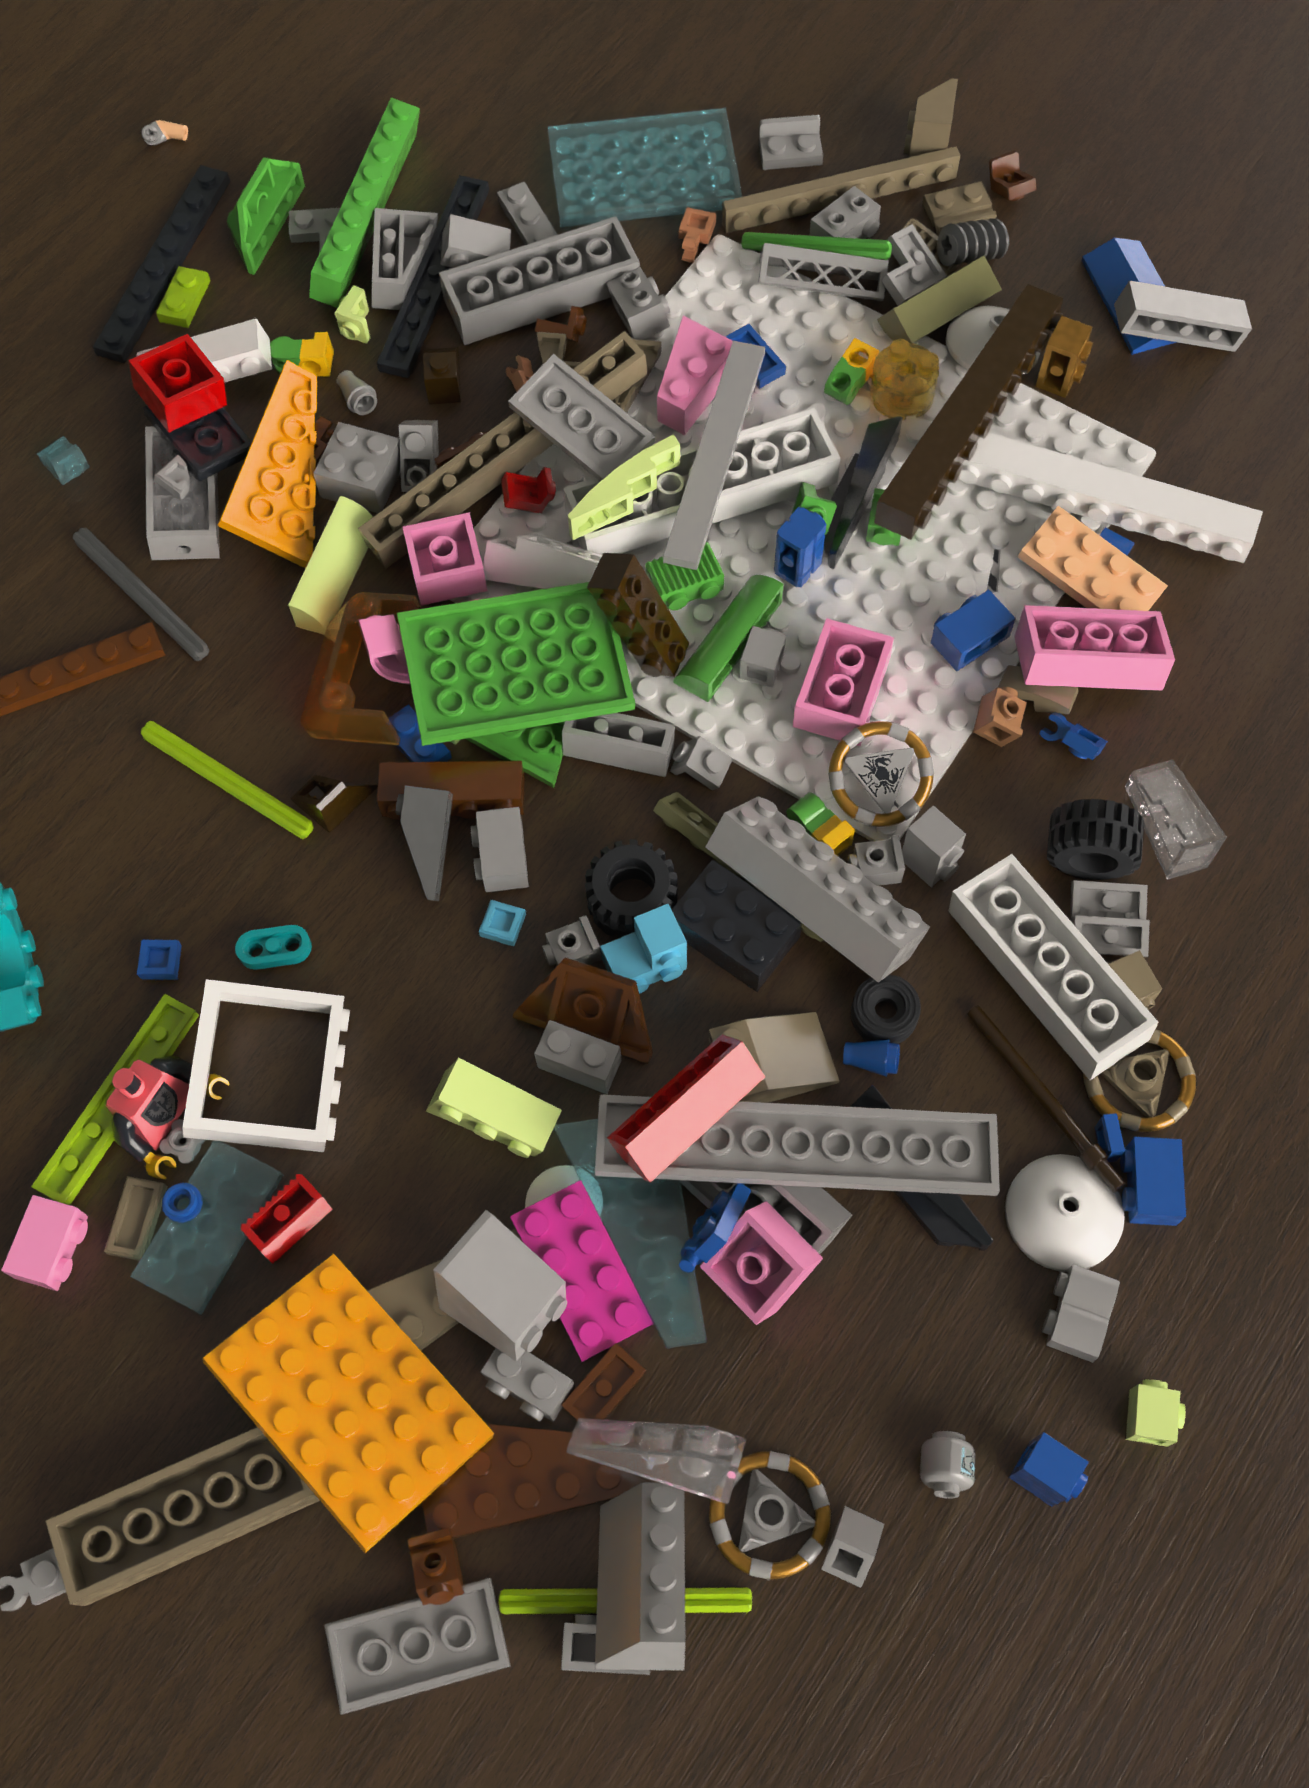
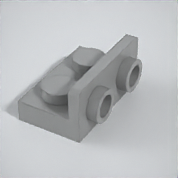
[759,115,823,170]

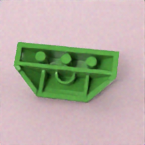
[227,157,305,275]

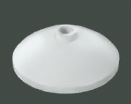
[946,306,1040,375]
[1005,1154,1124,1272]

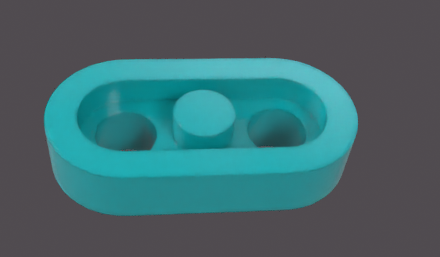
[235,925,312,970]

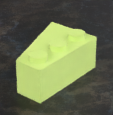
[426,1058,562,1158]

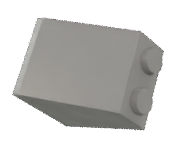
[433,1210,567,1362]

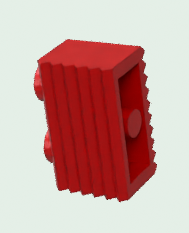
[240,1174,332,1264]

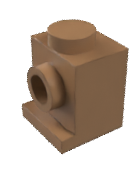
[973,687,1027,747]

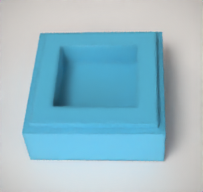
[479,900,526,946]

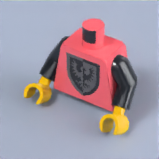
[106,1056,230,1179]

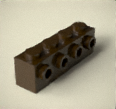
[587,553,689,677]

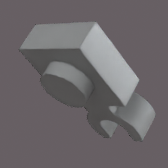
[0,1548,66,1611]

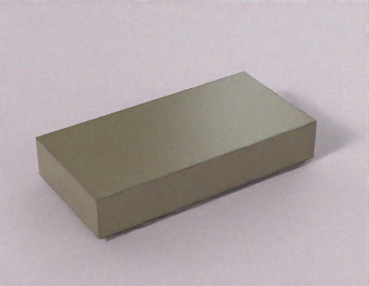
[104,1176,168,1262]

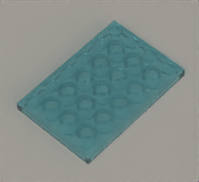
[548,108,742,227]

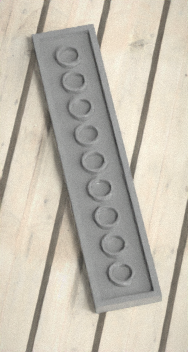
[595,1094,1000,1196]

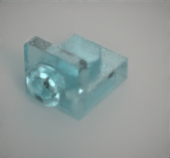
[37,436,89,485]

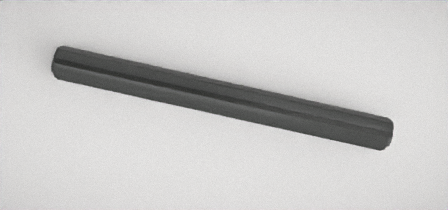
[73,528,210,661]

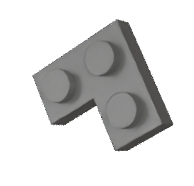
[289,208,340,253]
[881,224,947,306]

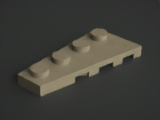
[367,1229,521,1351]

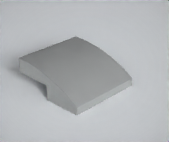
[1070,880,1150,957]

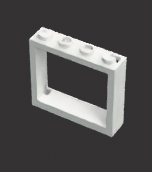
[183,979,350,1152]

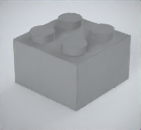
[313,422,401,513]

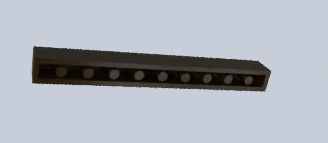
[874,284,1064,540]

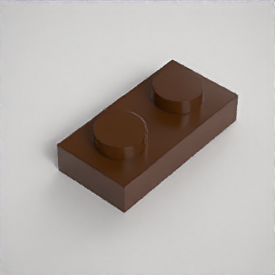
[561,1343,646,1434]

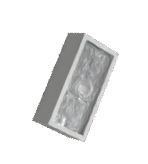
[145,426,220,560]

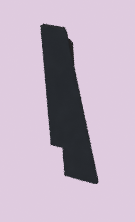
[824,416,903,569]
[850,1085,993,1251]

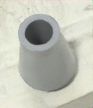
[337,370,377,415]

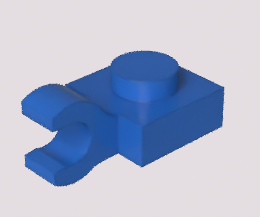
[1039,712,1108,760]

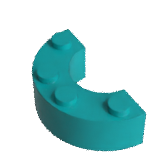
[0,883,44,1032]

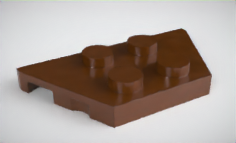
[513,957,653,1064]

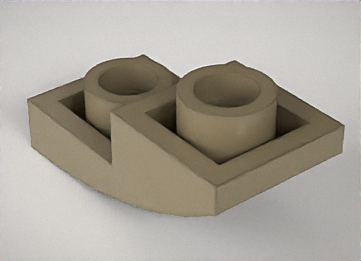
[998,665,1079,714]

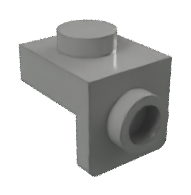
[670,736,733,791]

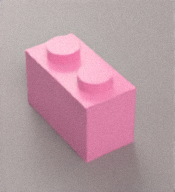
[1,1195,88,1291]

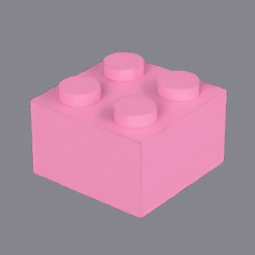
[403,512,488,606]
[700,1201,823,1325]

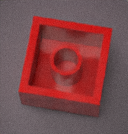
[128,334,227,432]

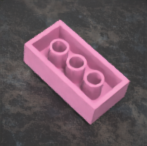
[1014,605,1175,690]

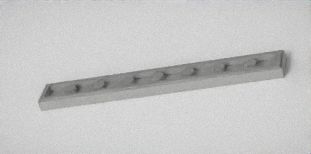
[663,340,765,570]

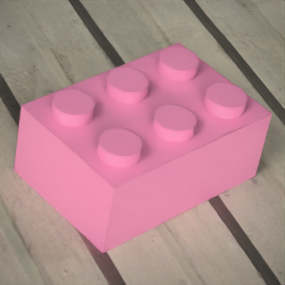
[793,618,894,746]

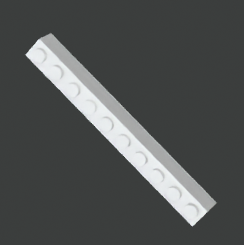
[958,432,1263,563]

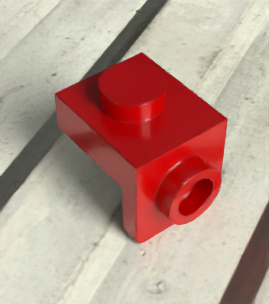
[501,467,556,514]

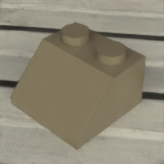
[903,78,958,157]

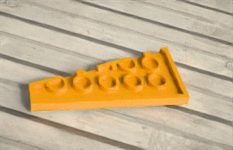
[217,360,317,568]

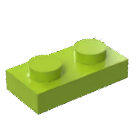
[156,266,210,328]

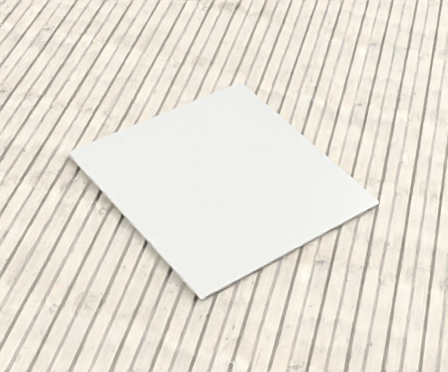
[450,235,1156,841]

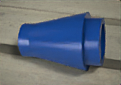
[843,1039,900,1077]

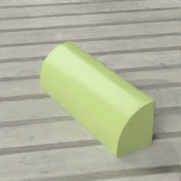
[288,496,373,636]

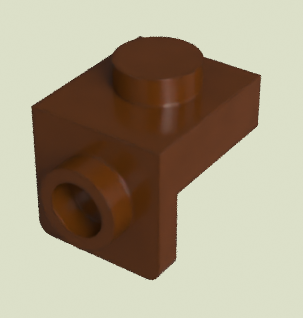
[989,151,1036,201]
[535,306,587,343]

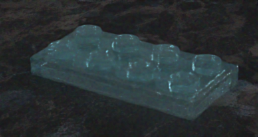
[130,1141,284,1315]

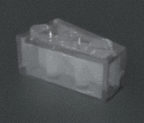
[1125,759,1227,880]

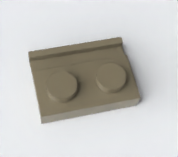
[923,181,997,236]

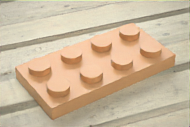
[1017,506,1168,611]

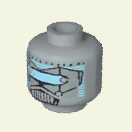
[920,1431,975,1499]

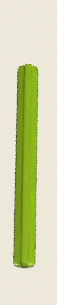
[141,721,314,839]
[499,1587,752,1614]

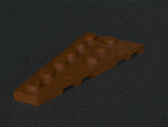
[422,1424,674,1538]

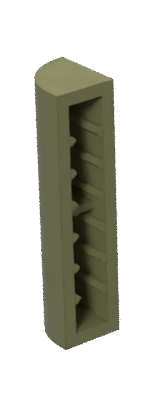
[877,256,1002,345]

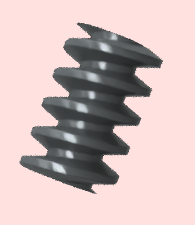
[937,218,1009,266]

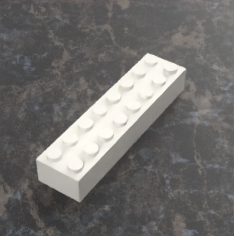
[563,407,841,555]

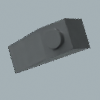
[396,785,453,902]

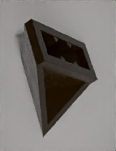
[290,775,378,833]

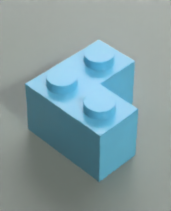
[600,904,687,994]

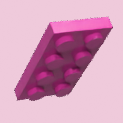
[510,1180,653,1362]

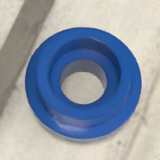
[162,1183,203,1223]

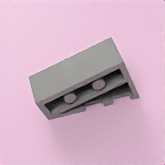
[372,208,437,310]

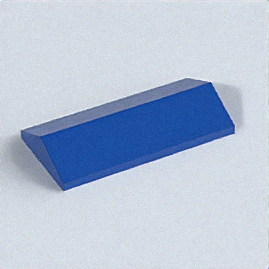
[1082,238,1176,355]

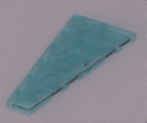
[554,1119,707,1349]

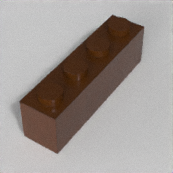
[377,761,525,820]

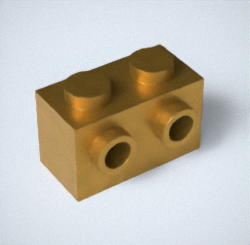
[1035,316,1093,398]

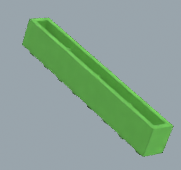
[309,97,420,308]

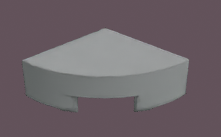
[155,455,190,500]

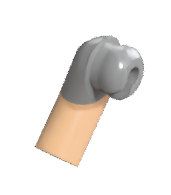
[141,120,188,145]

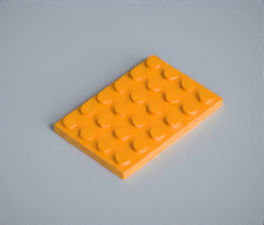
[203,1254,494,1553]

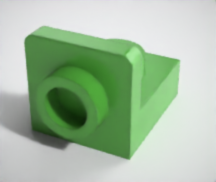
[791,482,837,535]

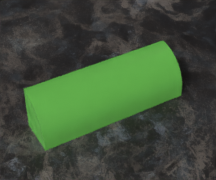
[673,575,783,702]

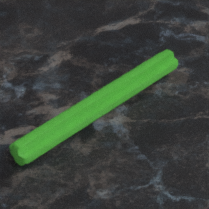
[742,232,892,260]

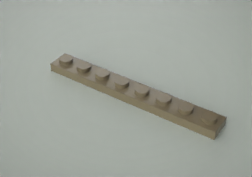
[722,147,960,233]

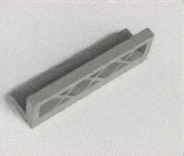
[758,243,889,301]

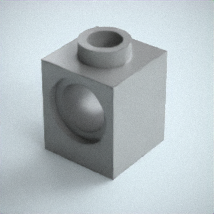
[739,626,786,687]

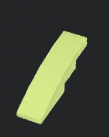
[568,434,680,540]

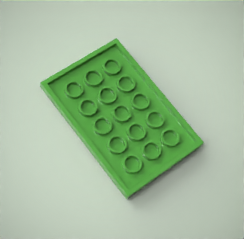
[397,582,635,746]

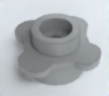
[160,1119,205,1164]

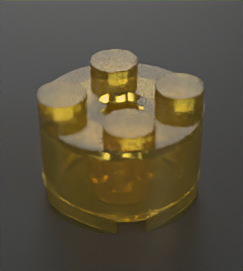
[870,339,939,420]

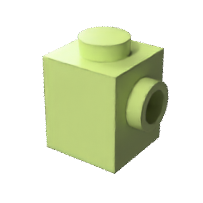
[1126,1379,1186,1447]

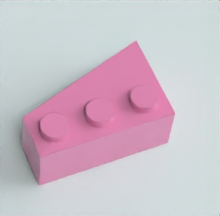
[657,316,733,435]

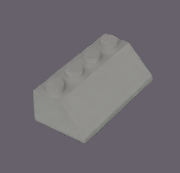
[678,1180,852,1254]
[595,1482,685,1670]

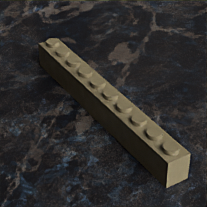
[358,331,647,569]

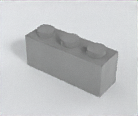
[562,713,675,777]

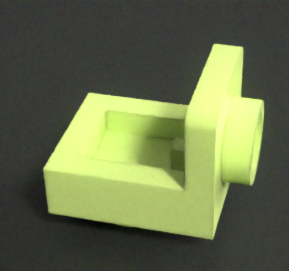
[335,285,370,344]

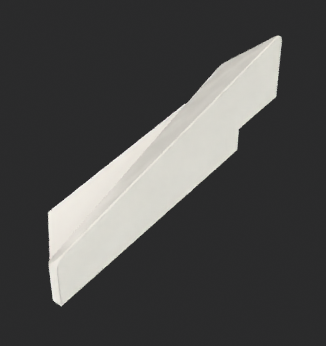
[483,534,602,589]

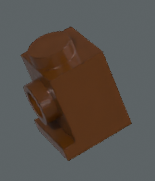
[407,1528,465,1606]

